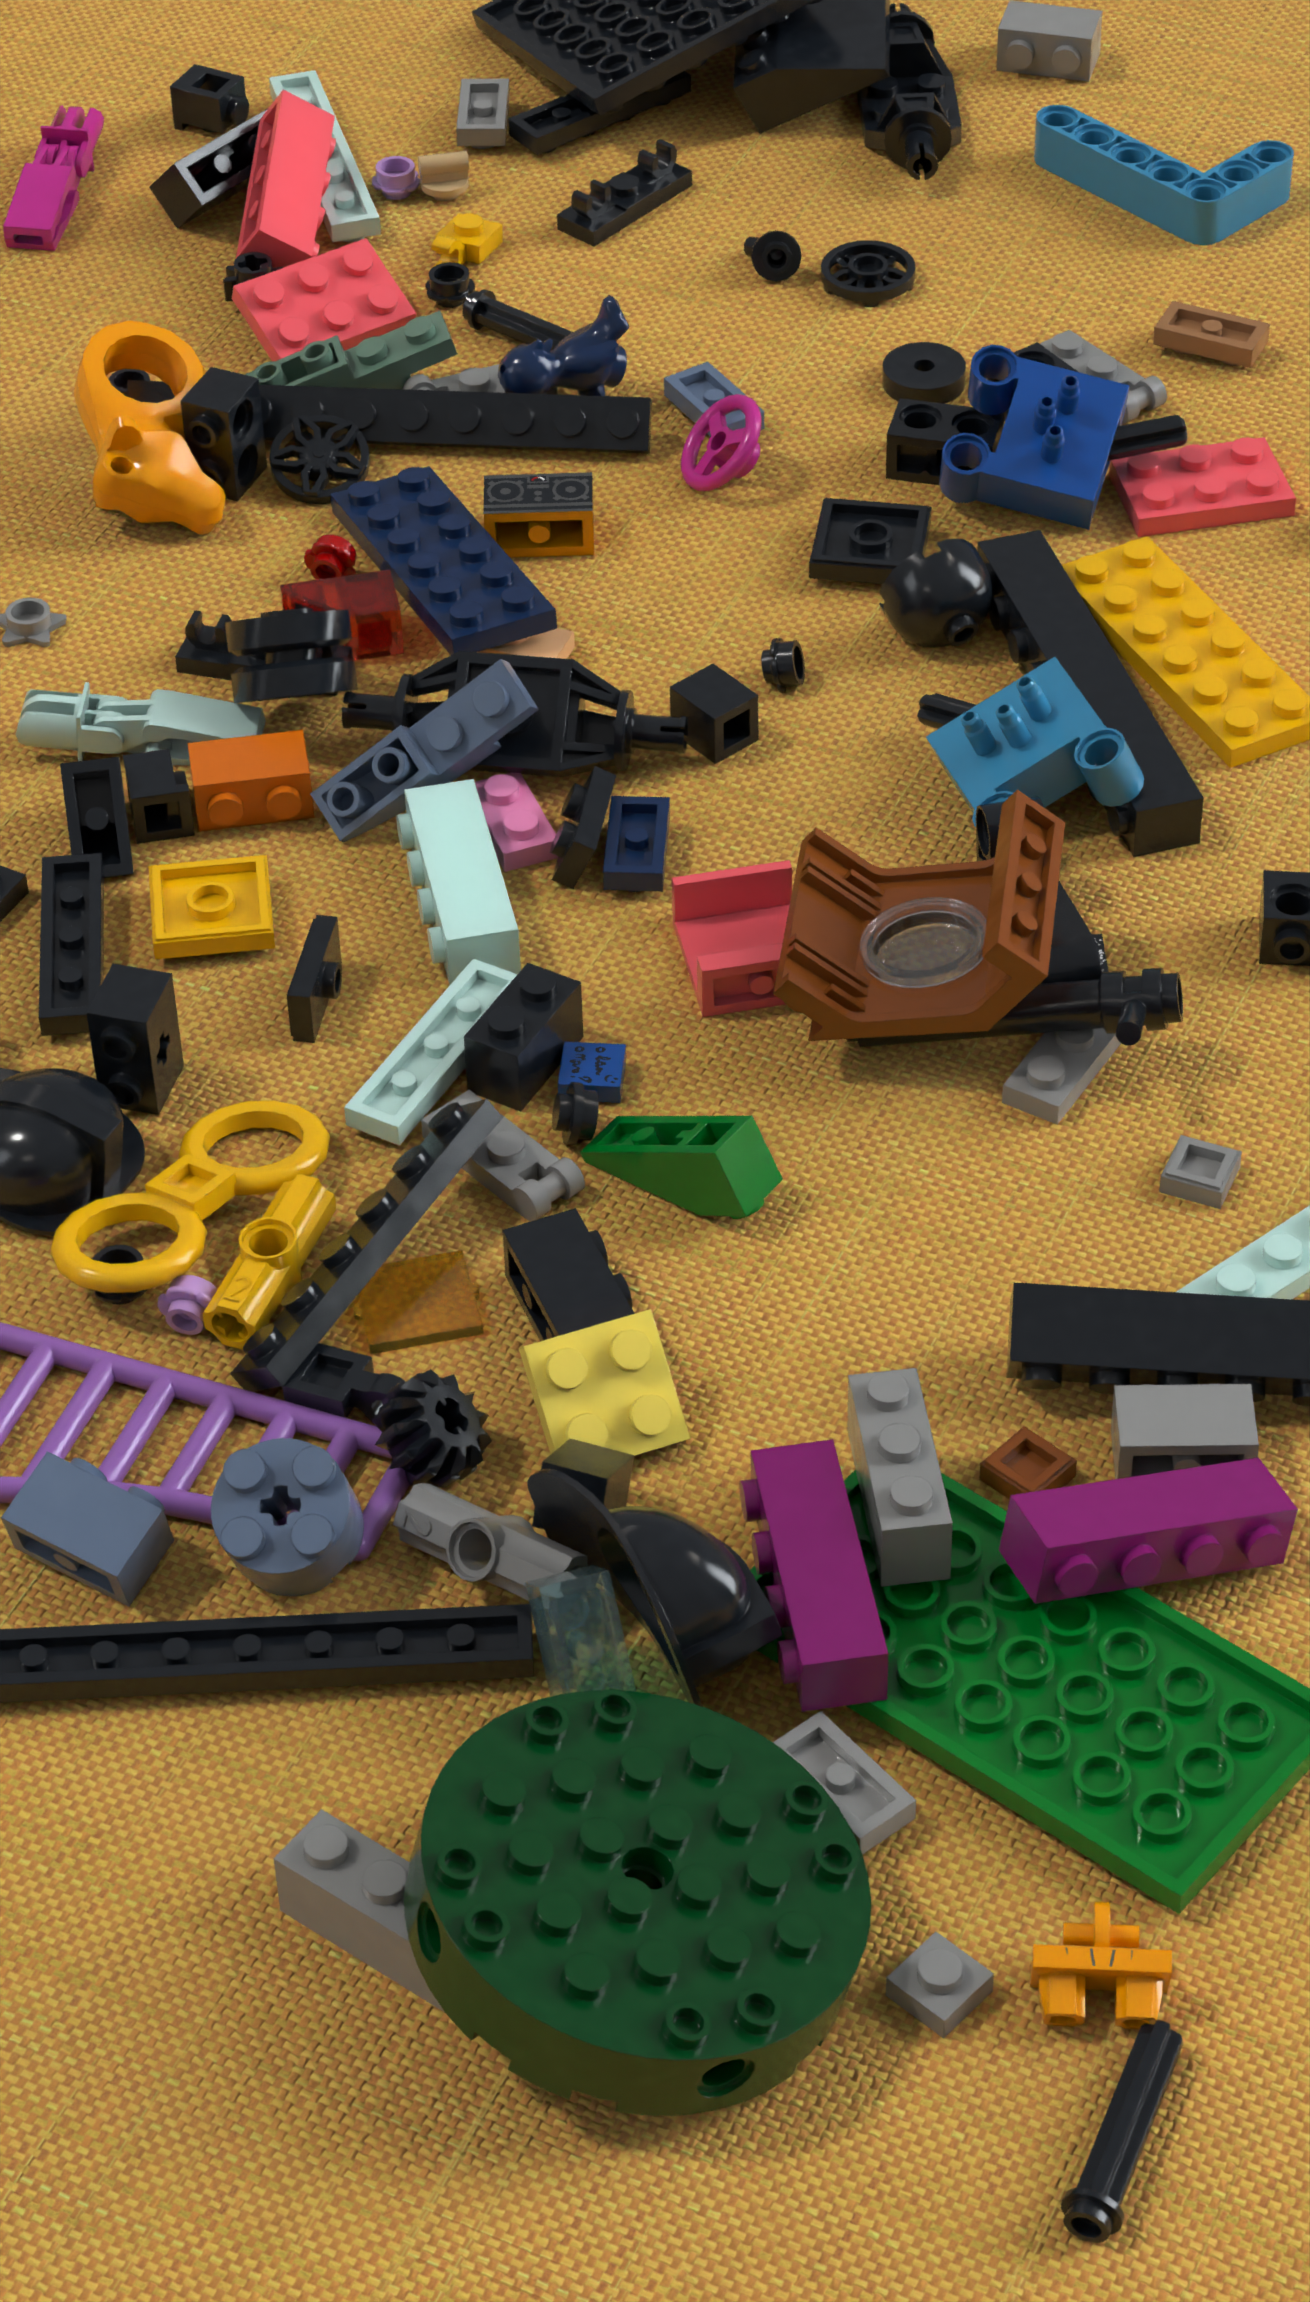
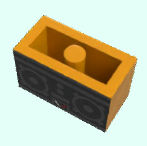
[483,472,594,558]

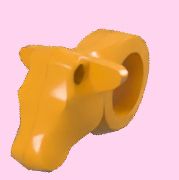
[74,320,226,535]

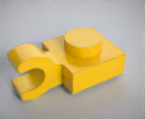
[431,213,503,268]

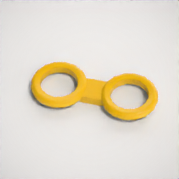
[51,1100,330,1293]

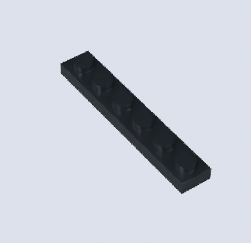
[230,1099,503,1392]

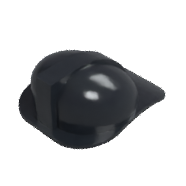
[0,1068,145,1236]
[527,1469,783,1707]

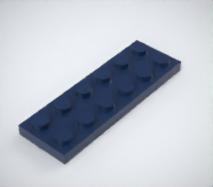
[330,466,557,655]

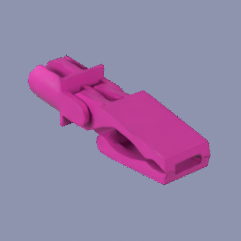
[3,106,104,251]

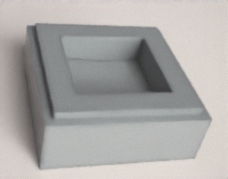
[1159,1135,1242,1209]

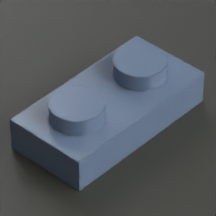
[664,362,764,437]

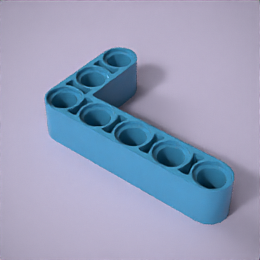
[1034,105,1294,245]

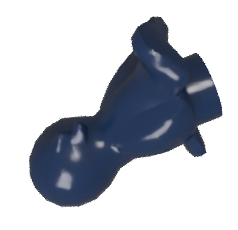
[498,295,629,396]

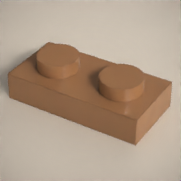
[1153,301,1270,368]

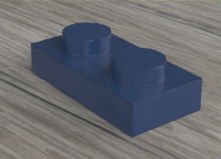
[603,796,670,892]

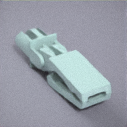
[16,682,266,766]

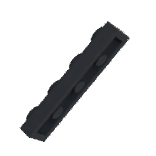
[508,71,691,155]
[39,853,104,1036]

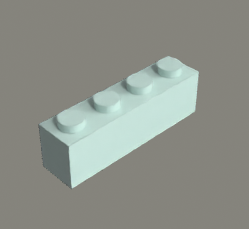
[396,779,521,986]

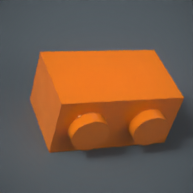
[188,730,315,832]

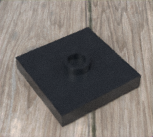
[809,498,931,584]

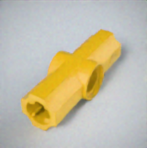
[203,1174,336,1350]

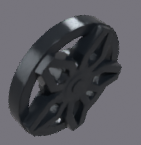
[821,240,915,307]
[269,414,370,504]

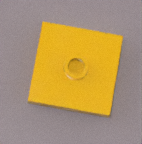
[148,855,275,960]

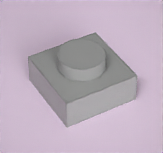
[886,1931,994,2039]

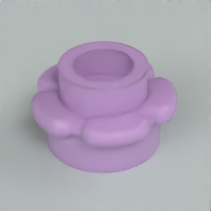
[372,156,420,200]
[157,1275,217,1335]

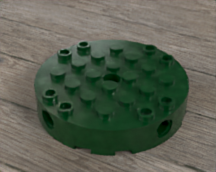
[404,1689,871,2116]

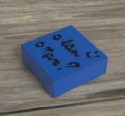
[558,1042,626,1103]

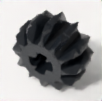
[372,1369,492,1488]

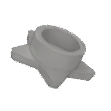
[0,598,67,647]

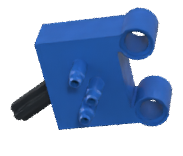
[939,345,1187,530]

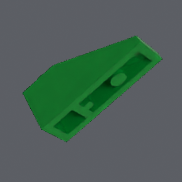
[580,1116,783,1219]

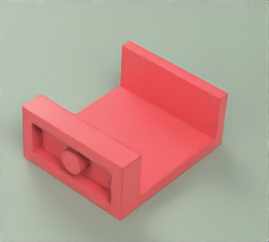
[672,860,792,1017]

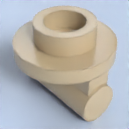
[418,151,469,201]

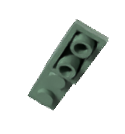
[245,310,458,389]

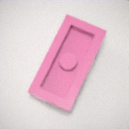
[475,773,558,872]

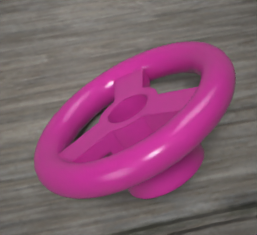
[681,394,762,491]

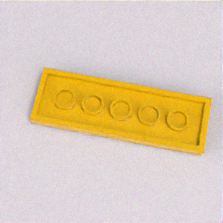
[1062,536,1310,768]

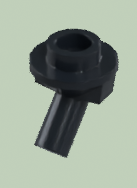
[744,230,802,282]

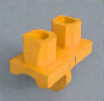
[1030,1901,1172,2029]

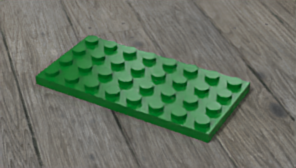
[750,1470,1310,1914]

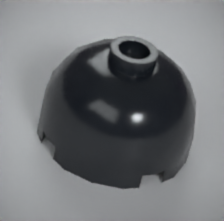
[879,539,993,648]

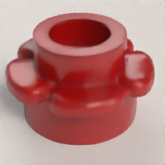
[304,534,357,585]

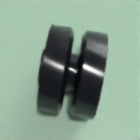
[225,608,358,703]

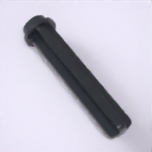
[463,289,572,351]
[1061,2020,1183,2243]

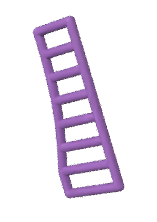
[0,1322,409,1561]

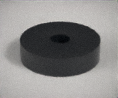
[882,342,966,404]

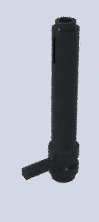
[846,968,1183,1047]

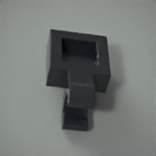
[282,1343,405,1423]

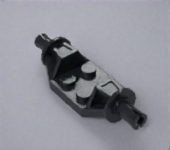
[857,3,962,180]
[342,651,688,777]

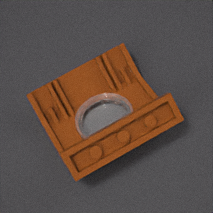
[773,789,1065,1041]

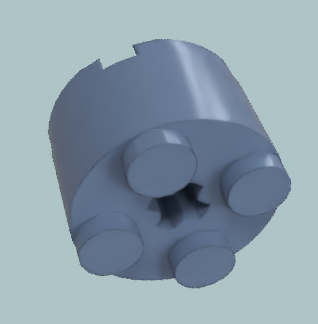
[211,1438,364,1597]

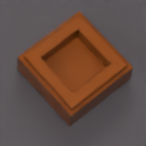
[979,1426,1077,1500]

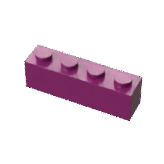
[739,1439,888,1712]
[999,1458,1298,1604]

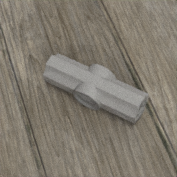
[393,1483,593,1615]

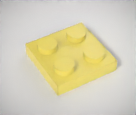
[519,1309,691,1456]

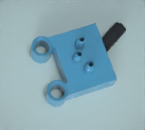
[917,657,1144,828]

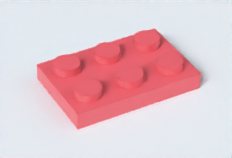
[232,238,416,361]
[1109,437,1296,537]

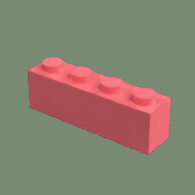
[236,90,336,268]

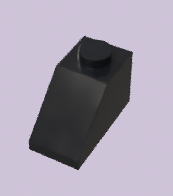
[60,757,134,878]

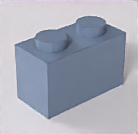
[1,1451,174,1607]

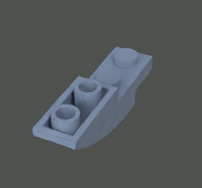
[310,659,539,842]

